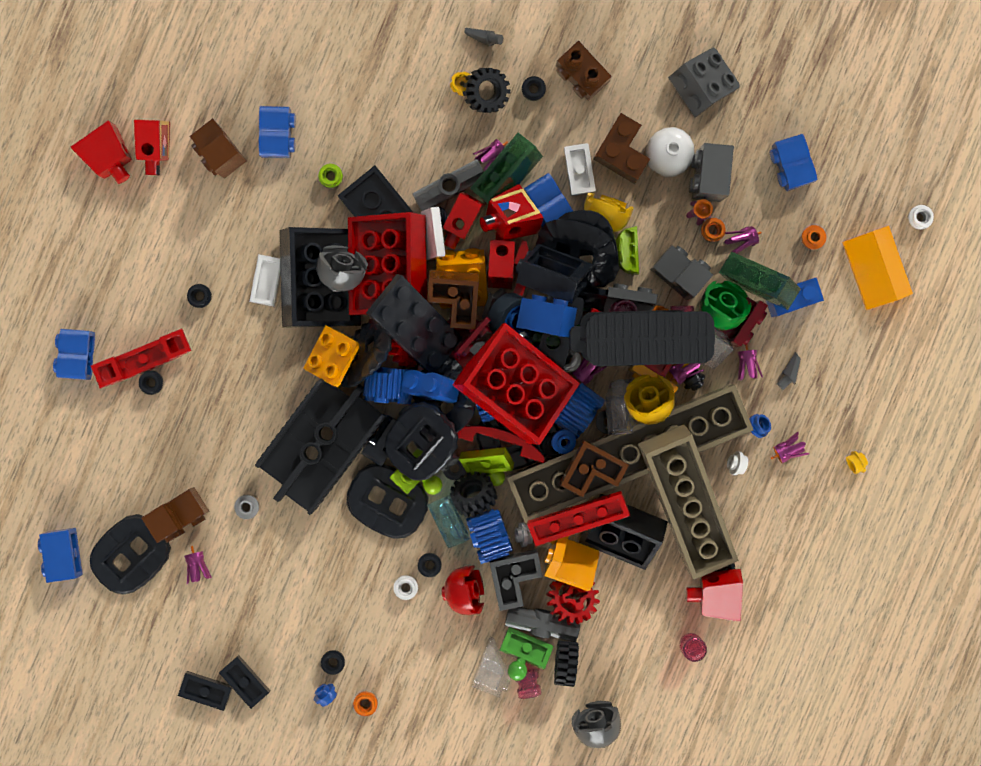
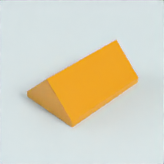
[842,226,913,310]

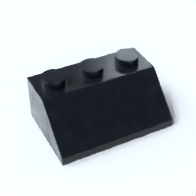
[579,494,668,570]

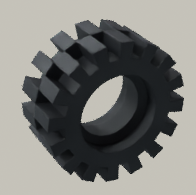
[463,68,511,113]
[450,471,498,518]
[554,640,579,687]

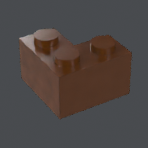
[593,113,650,184]
[189,118,247,179]
[427,270,479,329]
[559,440,629,497]
[141,487,210,543]

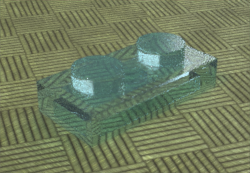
[427,495,471,548]

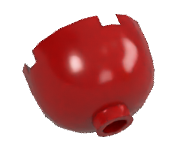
[442,565,484,615]

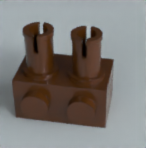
[556,40,612,101]

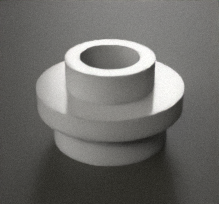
[234,495,259,519]

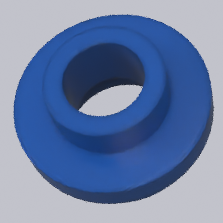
[749,414,771,438]
[551,429,576,454]
[314,684,337,707]

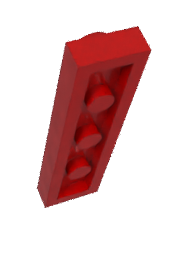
[527,491,630,546]

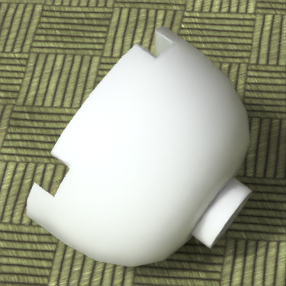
[645,127,694,177]

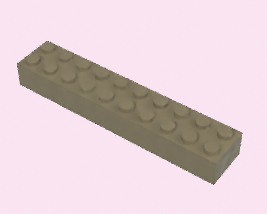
[507,384,753,524]

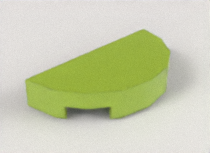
[616,226,639,275]

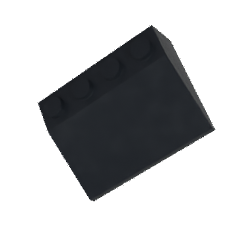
[279,227,361,328]

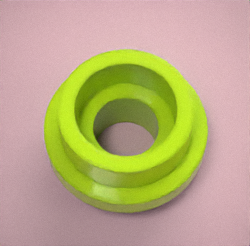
[318,164,343,188]

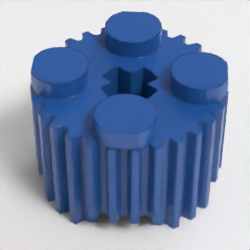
[363,367,413,404]
[554,383,606,439]
[466,509,513,564]

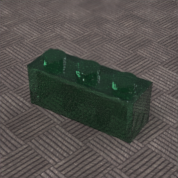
[470,133,543,205]
[719,252,801,310]

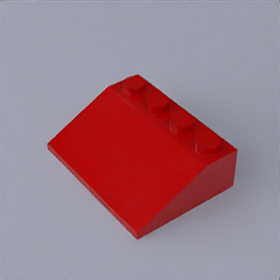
[348,212,427,315]
[453,323,580,445]

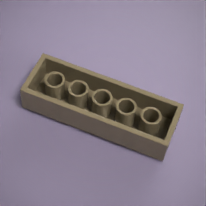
[638,425,739,580]

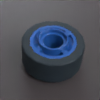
[488,293,527,334]

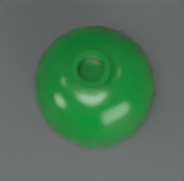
[700,281,752,330]

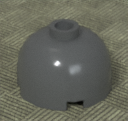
[316,245,368,292]
[571,701,621,748]

